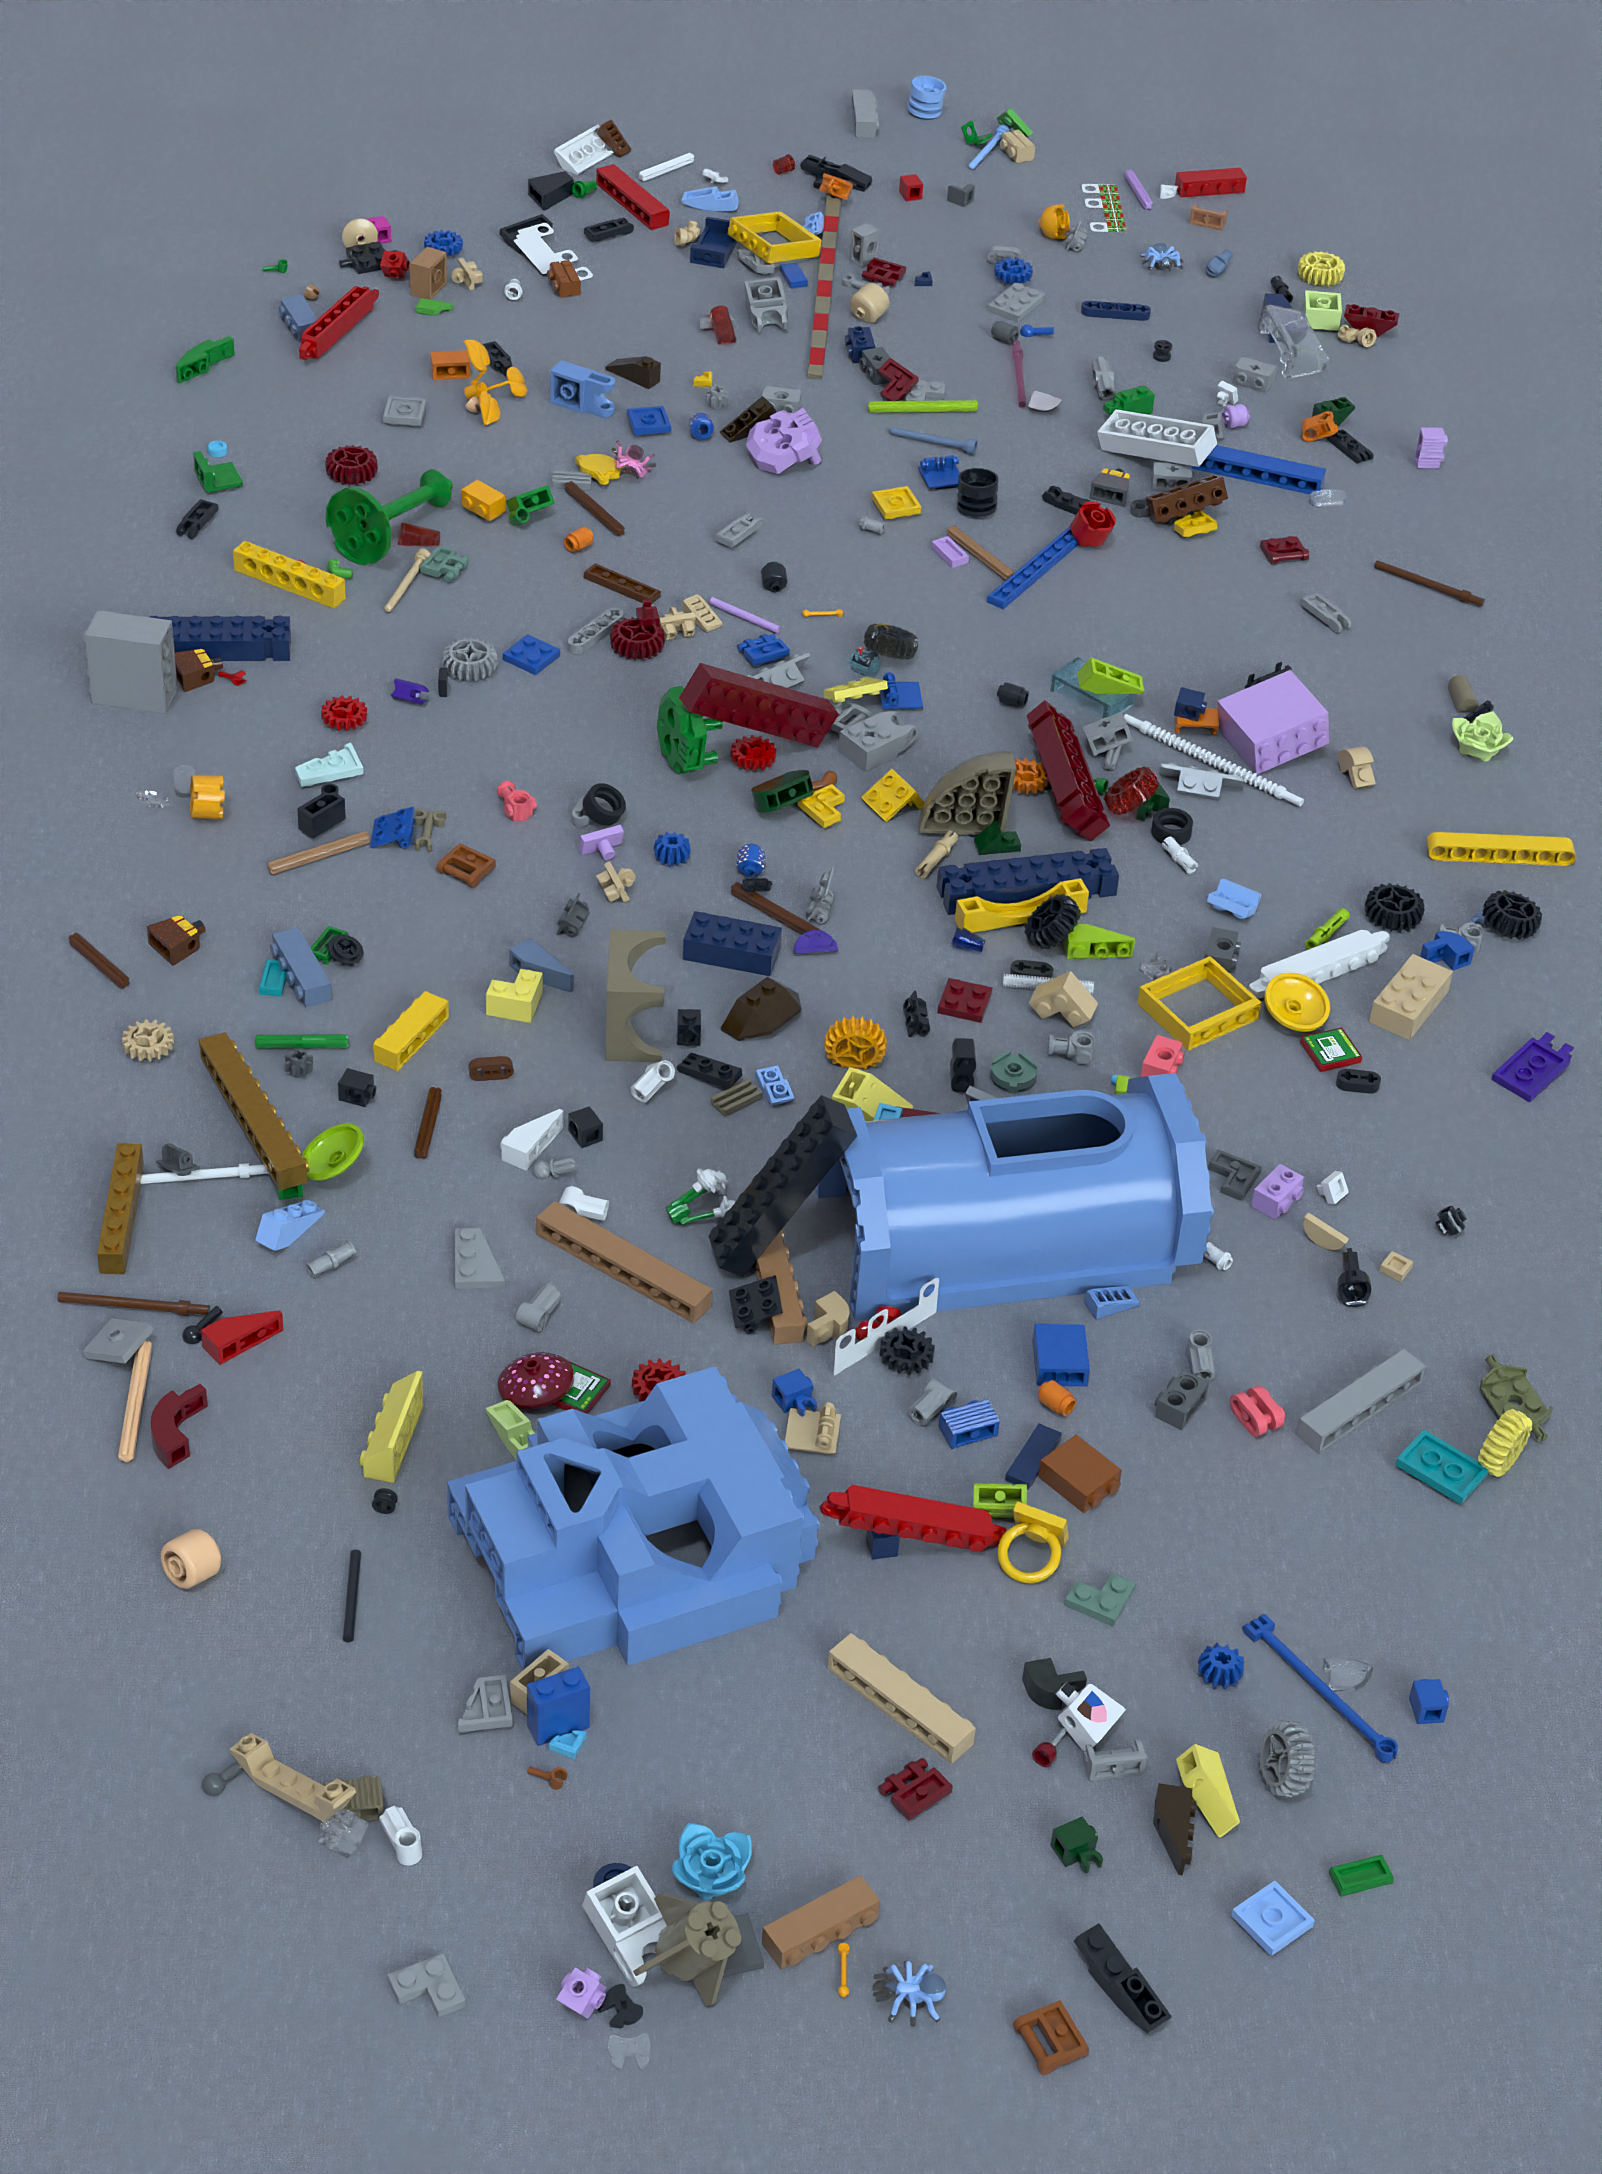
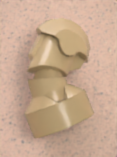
[674,221,701,246]
[1338,325,1376,347]

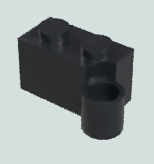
[297,784,346,839]

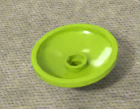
[301,1123,364,1181]

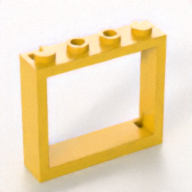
[728,211,822,263]
[1137,956,1262,1051]

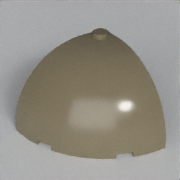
[918,751,1016,835]

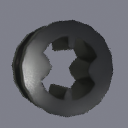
[372,1488,398,1514]

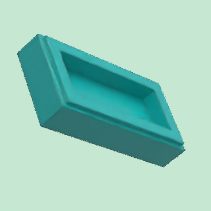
[258,959,287,997]

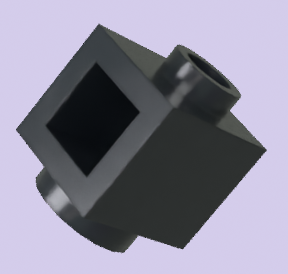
[677,1009,701,1046]

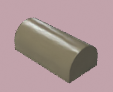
[1448,675,1478,712]

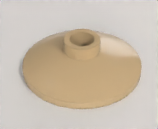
[342,218,378,248]

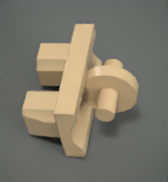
[451,258,483,290]
[659,607,696,640]
[596,861,636,903]

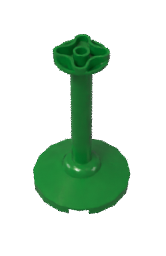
[325,469,453,565]

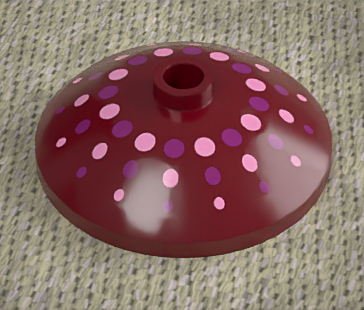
[497,1352,574,1409]

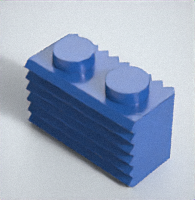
[938,1399,1000,1449]

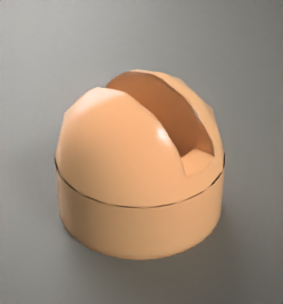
[465,396,481,413]

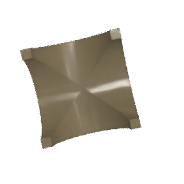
[605,929,666,1062]

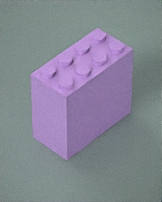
[1217,670,1329,774]

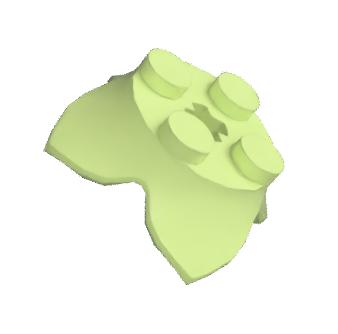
[1452,711,1513,761]

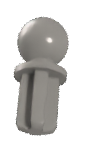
[533,1157,577,1179]

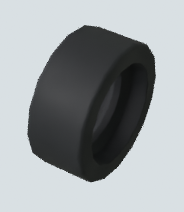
[582,783,626,825]
[1151,808,1193,845]

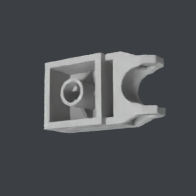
[745,277,788,332]
[838,711,919,772]

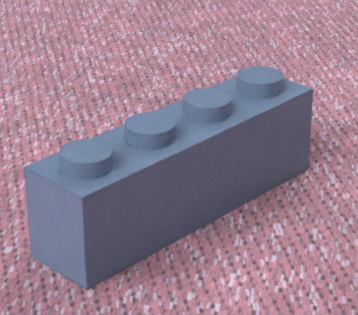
[270,927,332,1008]

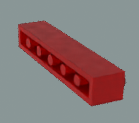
[596,164,670,230]

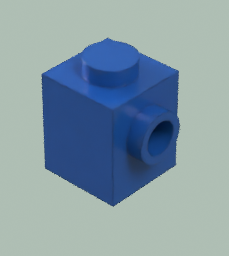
[1409,1679,1449,1724]

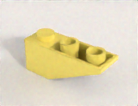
[1176,1744,1240,1838]

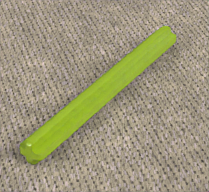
[868,400,978,413]

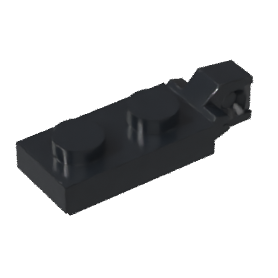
[482,341,512,376]

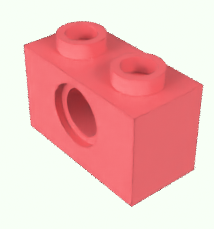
[1140,1035,1185,1077]

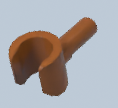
[528,1766,568,1790]

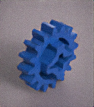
[424,230,463,257]
[994,257,1033,284]

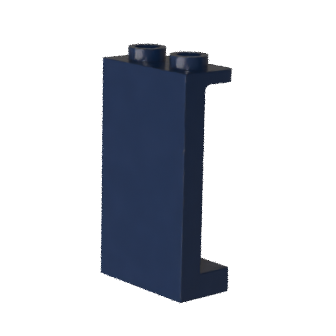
[690,217,738,269]

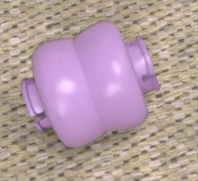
[1222,404,1250,428]

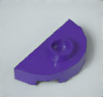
[793,930,838,954]

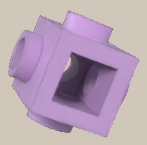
[556,1967,607,2019]

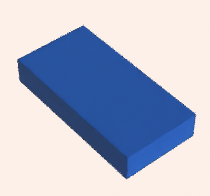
[780,263,808,288]

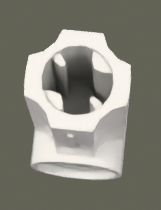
[630,1060,675,1103]
[559,1186,609,1221]
[379,1806,422,1866]

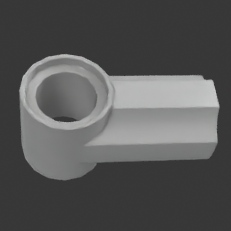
[516,1284,561,1331]
[1186,1330,1215,1381]
[908,1378,957,1426]

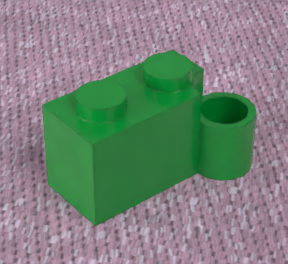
[506,485,555,525]

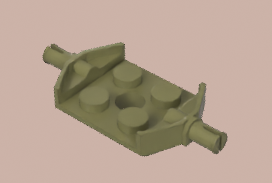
[1479,1354,1553,1442]

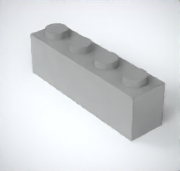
[851,90,879,137]

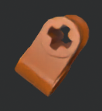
[1301,411,1339,442]

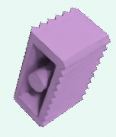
[1414,427,1448,469]

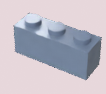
[279,295,317,342]

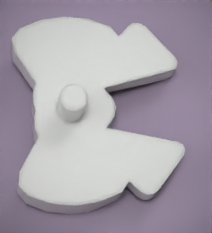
[702,169,728,183]

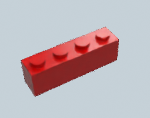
[1175,167,1247,198]

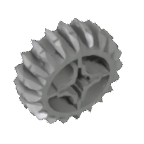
[442,637,498,682]
[1258,1720,1317,1797]

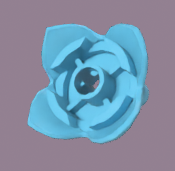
[672,1823,752,1900]

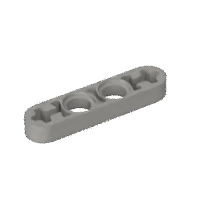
[568,608,624,654]

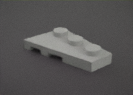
[455,1228,505,1289]

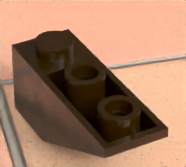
[720,396,777,443]
[1153,1783,1197,1876]

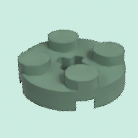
[990,1052,1037,1093]

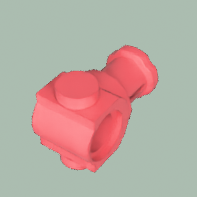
[497,780,537,822]

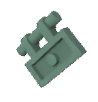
[420,546,469,582]

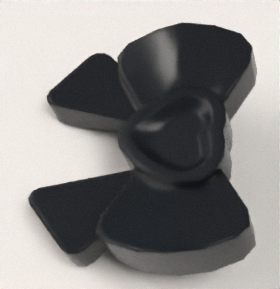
[598,1984,643,2029]

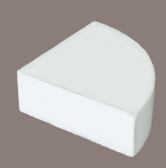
[1160,185,1178,199]

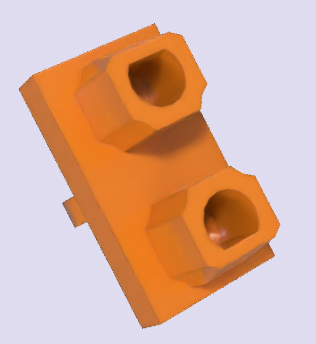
[819,173,853,200]

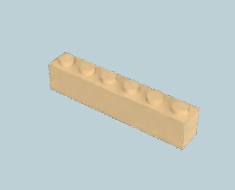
[827,1633,976,1764]

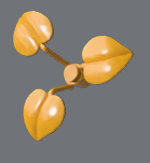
[463,340,528,426]

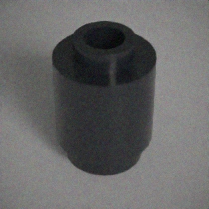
[997,682,1029,707]

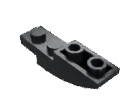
[1074,1923,1172,2033]

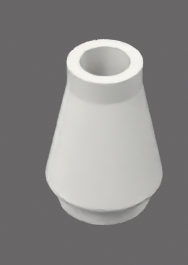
[504,279,522,300]

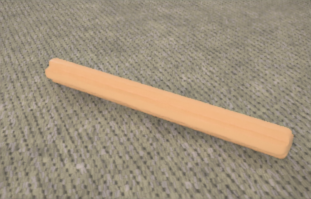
[118,1340,152,1463]

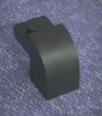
[1022,1658,1087,1710]

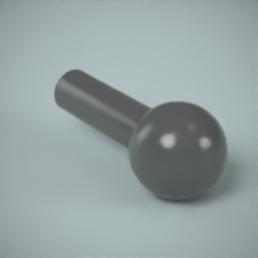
[202,1761,244,1796]

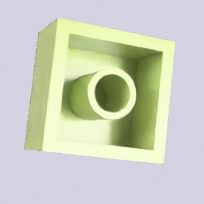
[1302,290,1342,331]

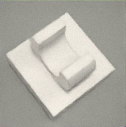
[1217,381,1238,407]
[1316,1171,1349,1204]

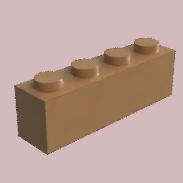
[762,1875,880,1970]

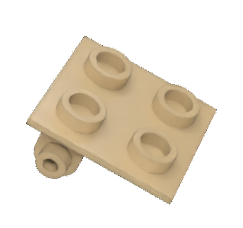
[785,1402,841,1455]

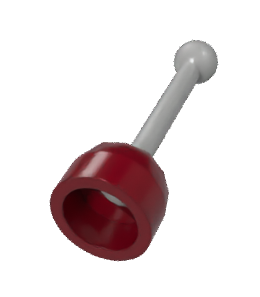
[1032,1727,1067,1767]

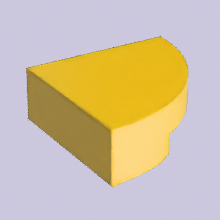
[693,371,712,387]

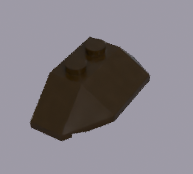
[721,977,801,1041]

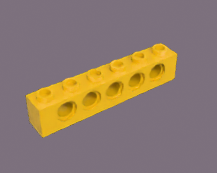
[233,541,346,609]

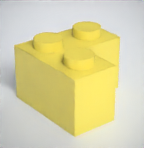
[486,969,543,1023]

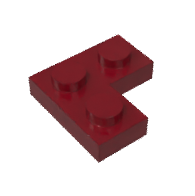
[878,358,919,401]

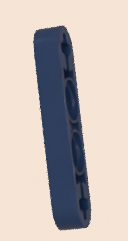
[1081,301,1151,321]

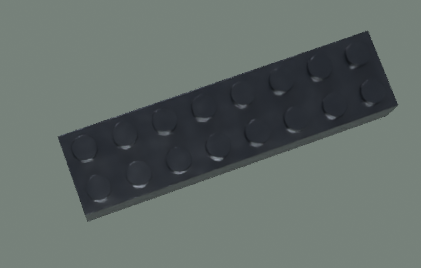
[708,1095,857,1277]

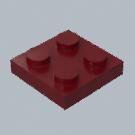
[937,978,993,1023]

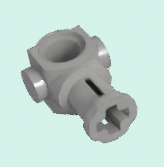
[1439,922,1484,956]
[1048,1031,1095,1065]

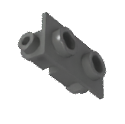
[557,893,589,936]
[156,1143,200,1176]

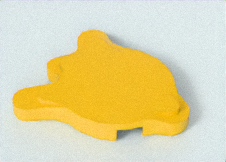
[575,454,631,485]

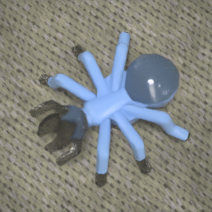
[1140,243,1184,272]
[872,1961,946,2026]

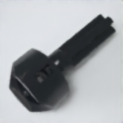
[1337,1248,1372,1307]

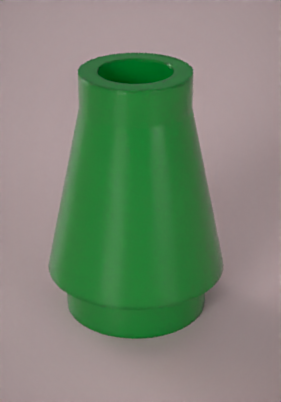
[572,180,597,198]

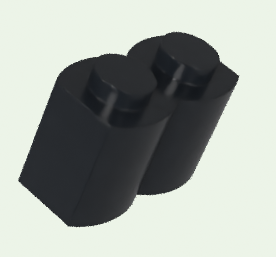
[950,1038,976,1092]

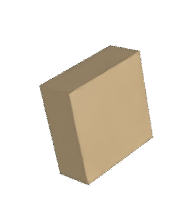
[1379,1251,1414,1282]

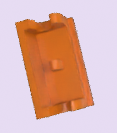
[1174,708,1219,735]

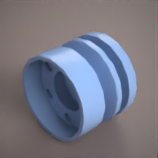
[908,76,946,119]

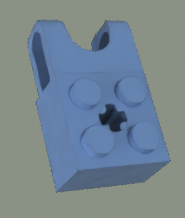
[550,360,615,418]

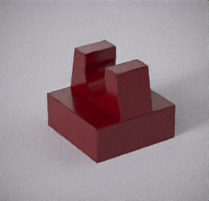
[636,600,660,626]

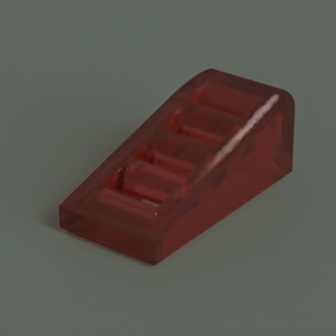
[398,523,440,546]

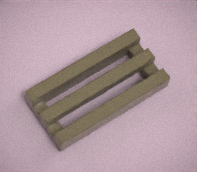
[711,1079,763,1116]

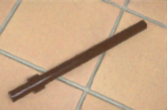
[1374,560,1485,606]
[58,1292,210,1316]

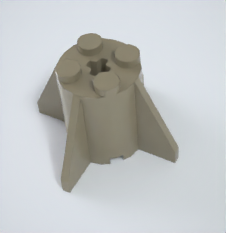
[633,1893,742,2007]

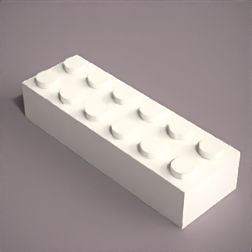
[1097,410,1217,467]

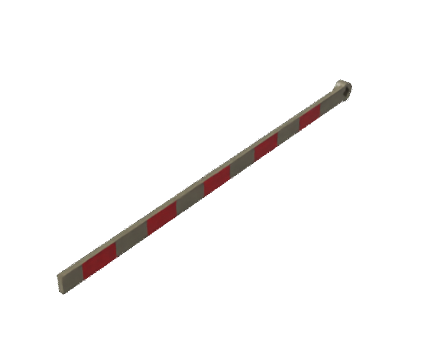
[808,193,842,379]

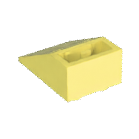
[832,1067,914,1122]

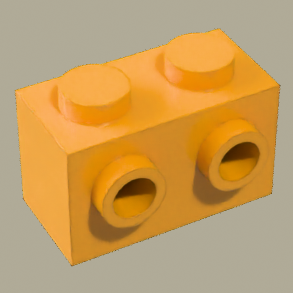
[461,480,506,521]

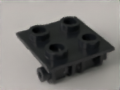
[729,1275,783,1334]

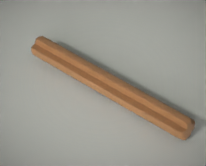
[947,525,1014,580]
[267,831,370,875]

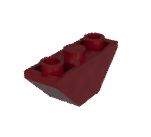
[1344,304,1400,338]

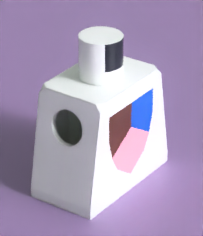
[1056,1682,1126,1751]

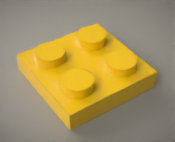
[871,486,922,519]

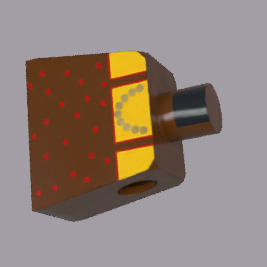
[175,649,223,692]
[147,916,206,966]

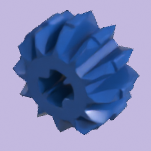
[654,832,691,867]
[1198,1642,1244,1690]

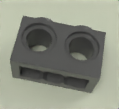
[1154,1369,1209,1431]

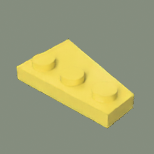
[824,677,888,703]

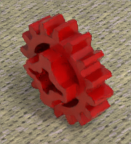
[321,695,367,731]
[730,735,776,771]
[631,1358,686,1402]

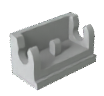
[1083,1739,1147,1781]

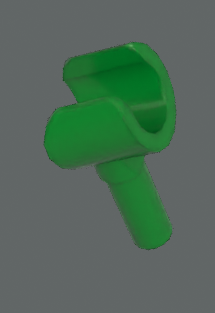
[262,259,288,273]

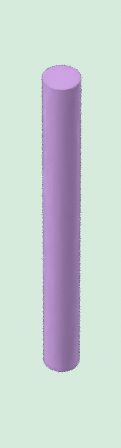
[709,597,781,634]

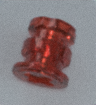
[773,154,795,175]

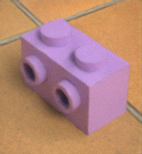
[1251,1164,1304,1219]

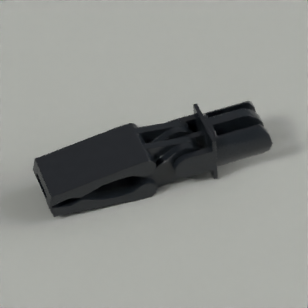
[800,154,872,192]

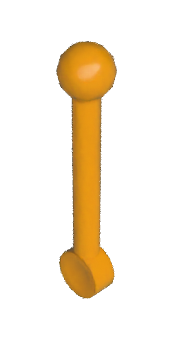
[802,609,843,617]
[838,1943,850,1997]

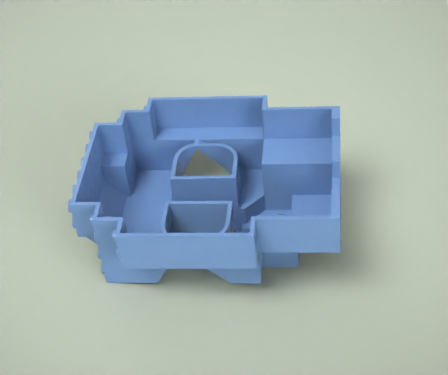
[447,1366,820,1671]

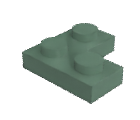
[1064,1573,1136,1627]

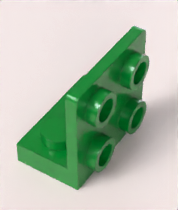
[193,451,243,493]

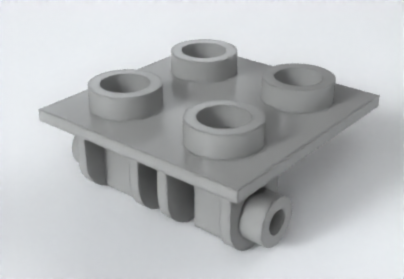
[805,866,835,924]

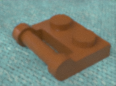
[436,843,496,888]
[1013,2000,1089,2075]

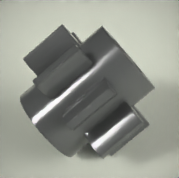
[284,1049,313,1078]

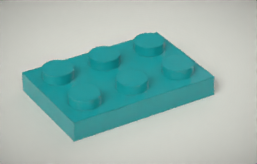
[1395,1430,1489,1505]

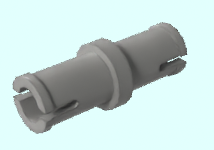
[306,1241,356,1278]

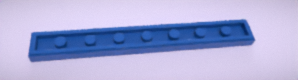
[987,526,1079,609]

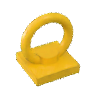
[997,1501,1069,1583]

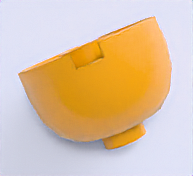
[1038,204,1070,240]

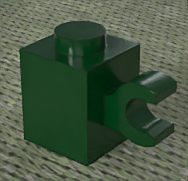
[1050,1816,1103,1873]

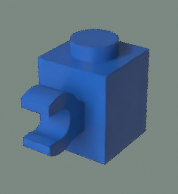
[772,1368,817,1417]

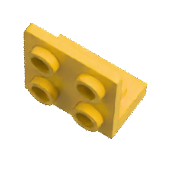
[861,769,924,822]

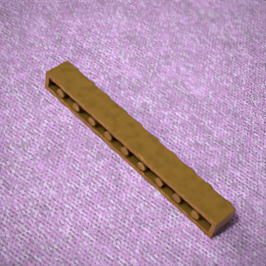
[198,1032,309,1191]

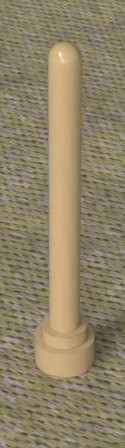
[385,549,431,612]

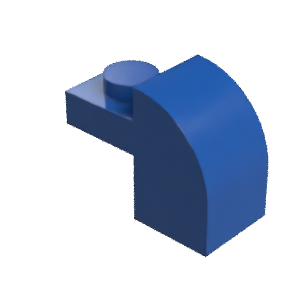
[1420,931,1475,970]

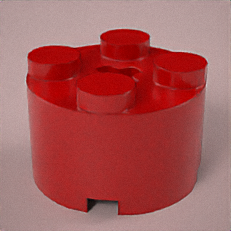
[1070,501,1116,547]

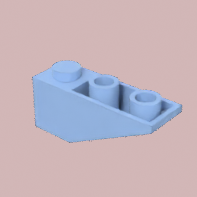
[255,1200,325,1251]

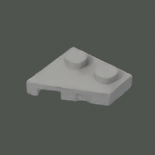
[458,1675,513,1732]

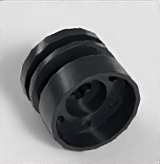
[957,468,999,517]

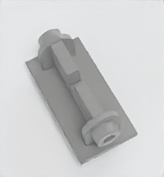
[1065,221,1088,251]

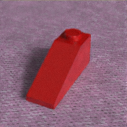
[201,1310,284,1365]

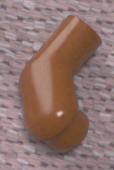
[812,771,837,792]

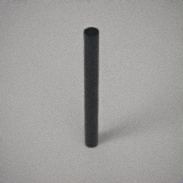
[343,1550,361,1642]

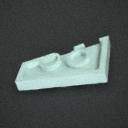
[295,742,364,787]

